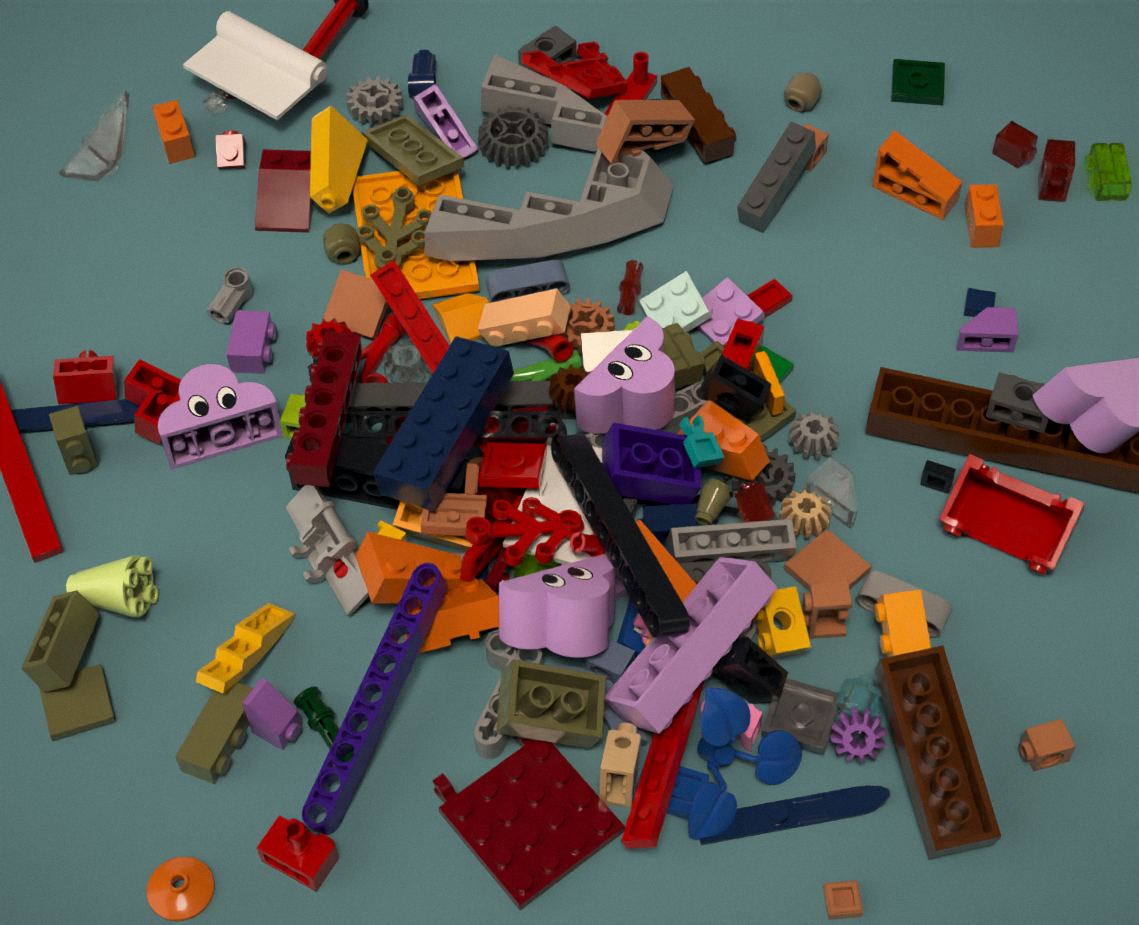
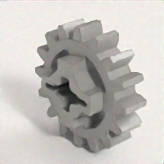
[346,76,403,125]

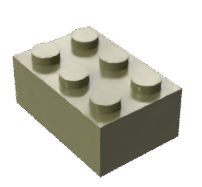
[496,659,606,749]

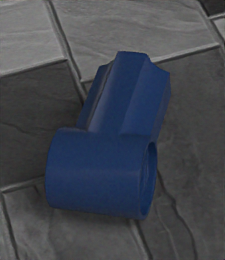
[408,50,436,96]

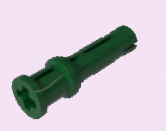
[294,686,355,762]

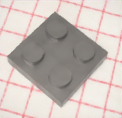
[761,678,842,755]

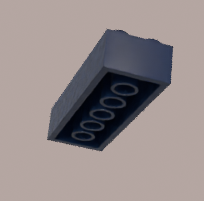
[373,336,514,511]

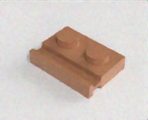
[421,493,487,536]

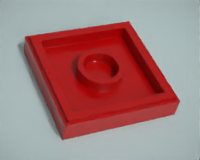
[478,442,547,489]

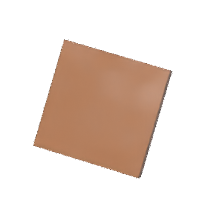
[323,270,388,339]
[784,529,872,591]

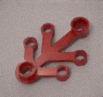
[465,497,584,566]

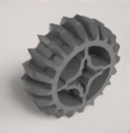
[478,106,549,169]

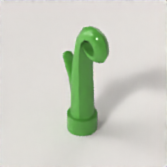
[510,349,582,381]

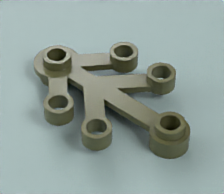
[357,187,432,269]

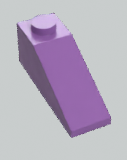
[414,84,478,159]

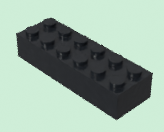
[285,427,470,510]

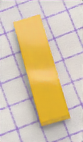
[196,603,295,694]

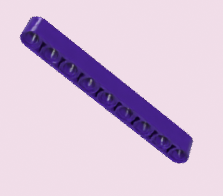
[301,563,448,835]

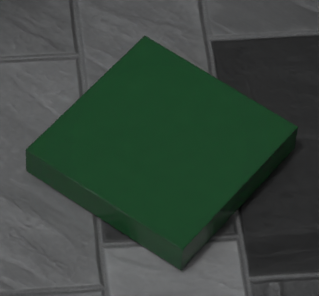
[891,59,945,106]

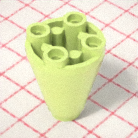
[66,555,159,618]

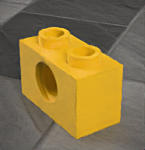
[753,586,811,659]

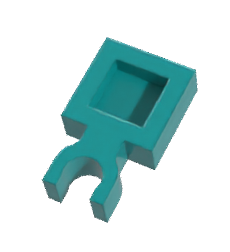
[679,415,725,468]

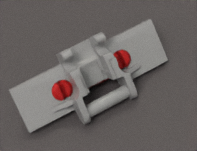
[285,485,369,616]

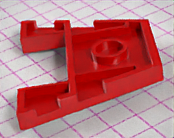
[521,41,628,99]

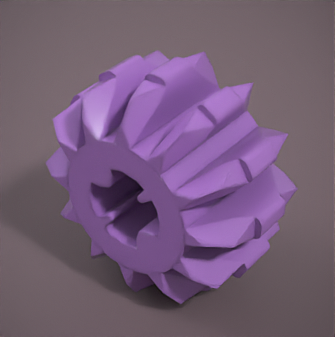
[831,707,887,764]

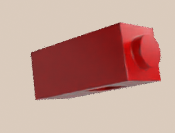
[722,318,765,371]

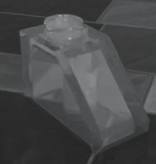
[805,457,858,529]

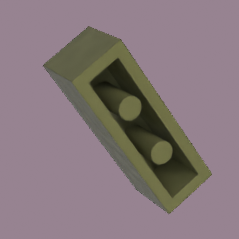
[21,590,99,692]
[175,682,253,785]

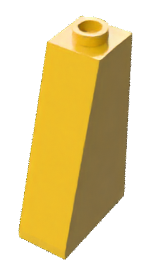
[310,105,368,214]

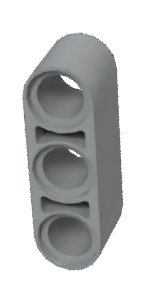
[856,571,952,638]

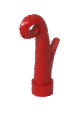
[359,314,405,383]
[527,334,574,362]

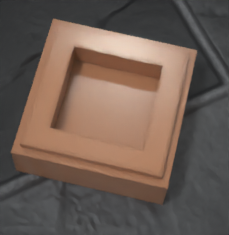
[823,880,863,920]

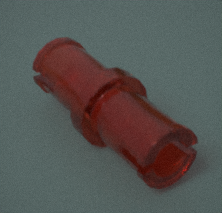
[617,260,644,315]

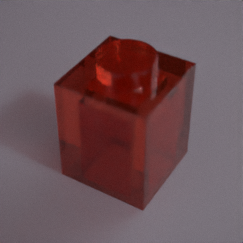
[992,121,1038,169]
[734,481,779,522]

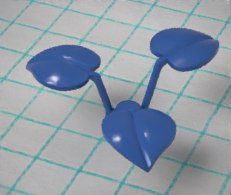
[688,687,803,840]

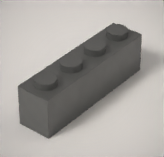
[737,122,816,233]

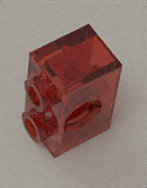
[1038,139,1075,202]

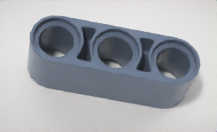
[486,260,570,302]

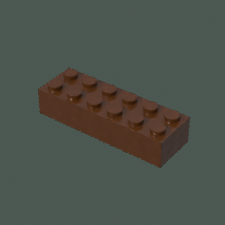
[874,645,1001,859]

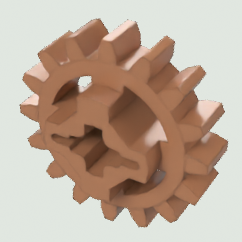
[558,298,615,353]

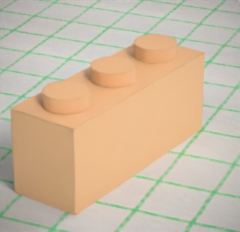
[478,289,571,347]

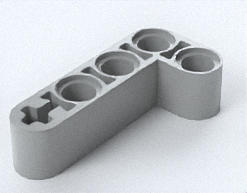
[474,630,543,759]

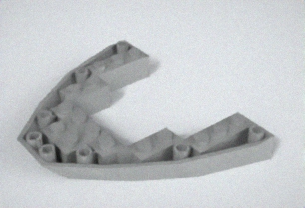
[424,54,674,261]

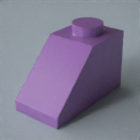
[956,307,1018,353]
[242,678,302,750]

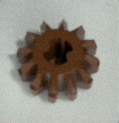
[548,364,592,414]

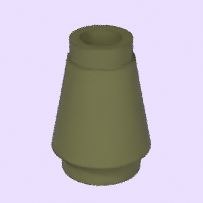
[694,479,731,526]

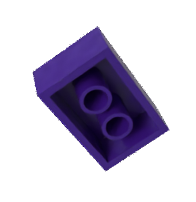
[602,422,701,505]

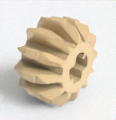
[780,487,832,540]

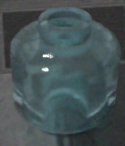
[835,674,882,718]

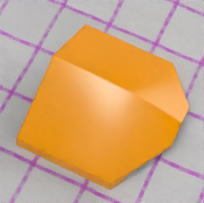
[432,293,490,345]

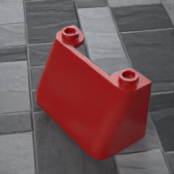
[939,454,1084,575]

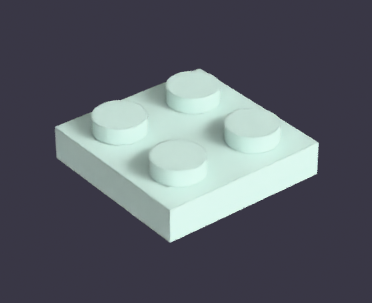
[639,271,713,333]

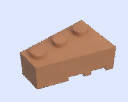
[596,100,695,164]

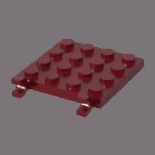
[432,736,625,911]

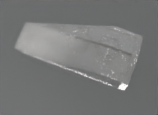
[59,91,130,181]

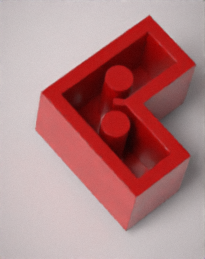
[124,359,181,445]

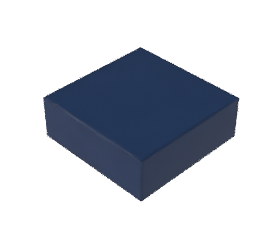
[964,288,996,317]

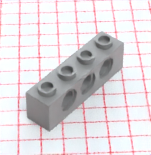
[666,519,797,563]

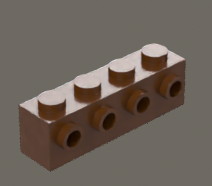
[661,67,737,163]

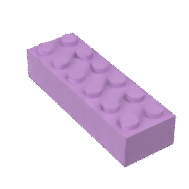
[604,557,777,734]

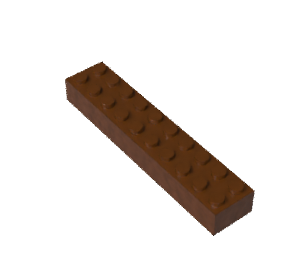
[865,367,1139,493]

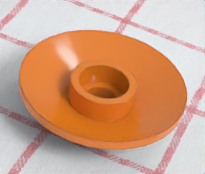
[147,856,215,921]

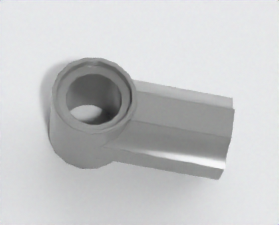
[207,267,253,325]

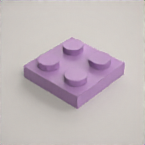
[697,277,765,347]

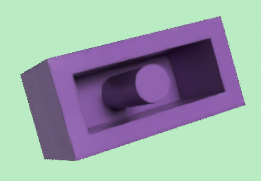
[227,310,277,374]

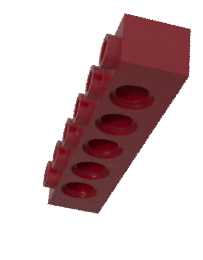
[286,331,362,487]

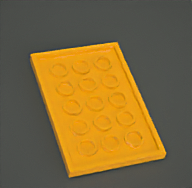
[352,170,480,299]

